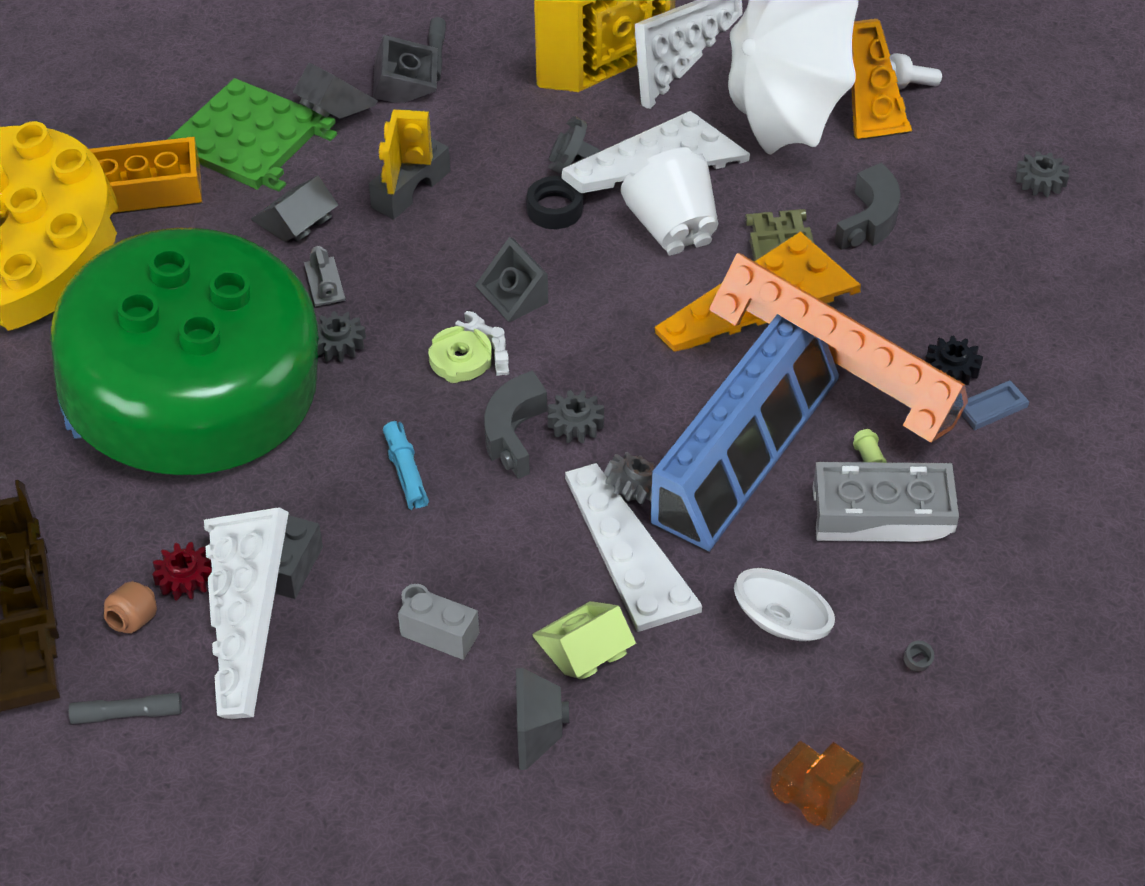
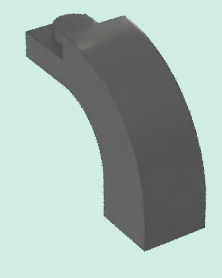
[835,163,900,250]
[484,370,548,479]

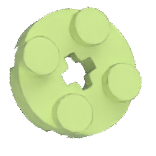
[428,326,492,383]

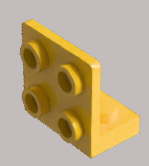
[379,109,433,195]

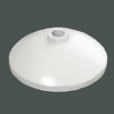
[734,568,835,641]

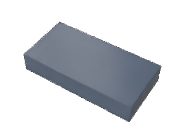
[961,380,1029,430]

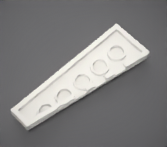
[565,463,702,632]

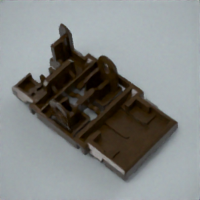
[0,480,61,712]

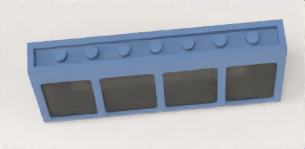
[651,314,839,552]

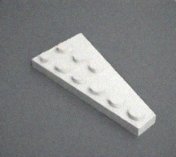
[635,0,743,109]
[561,111,750,193]
[204,508,289,719]

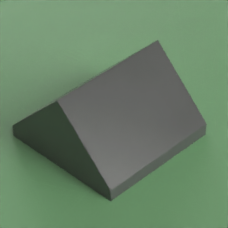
[475,237,549,322]

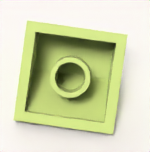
[532,601,636,679]

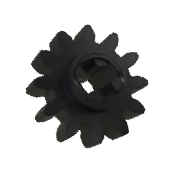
[925,335,983,385]

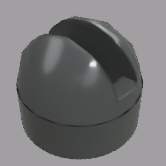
[903,640,934,672]

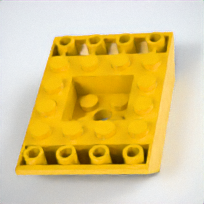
[534,0,675,92]

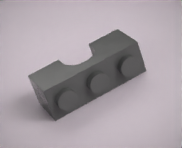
[369,138,451,220]

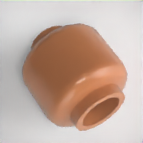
[104,581,157,634]

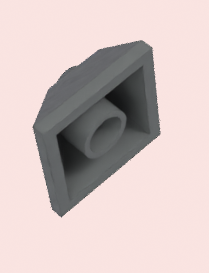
[516,668,569,770]

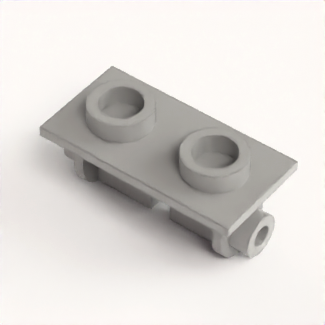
[304,246,346,307]

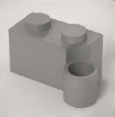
[398,584,480,660]

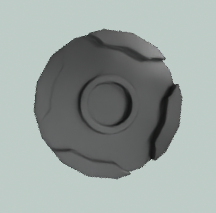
[548,116,601,174]

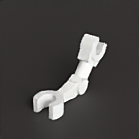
[455,311,509,376]

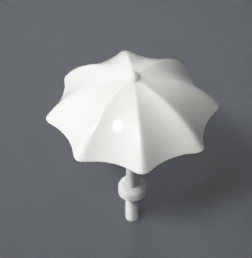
[728,0,942,155]

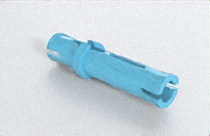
[383,421,429,510]

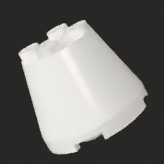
[621,147,718,256]

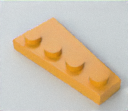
[851,19,912,139]

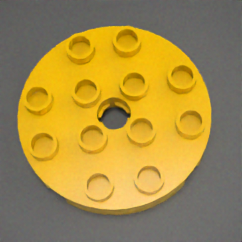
[0,121,118,331]

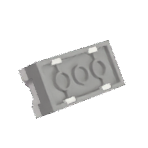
[813,462,959,542]

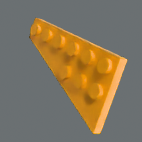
[654,231,861,352]

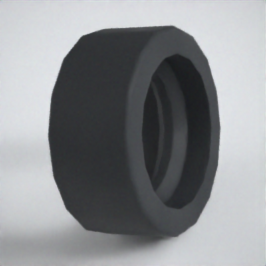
[526,176,583,230]

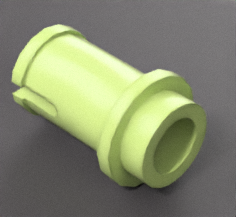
[853,429,887,463]

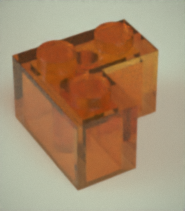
[770,740,864,831]

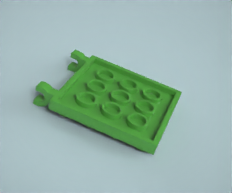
[167,78,337,192]

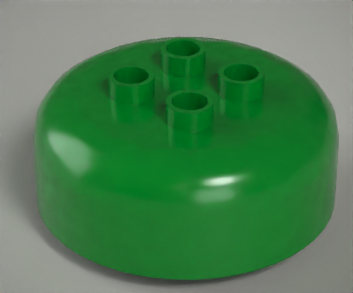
[50,228,318,475]

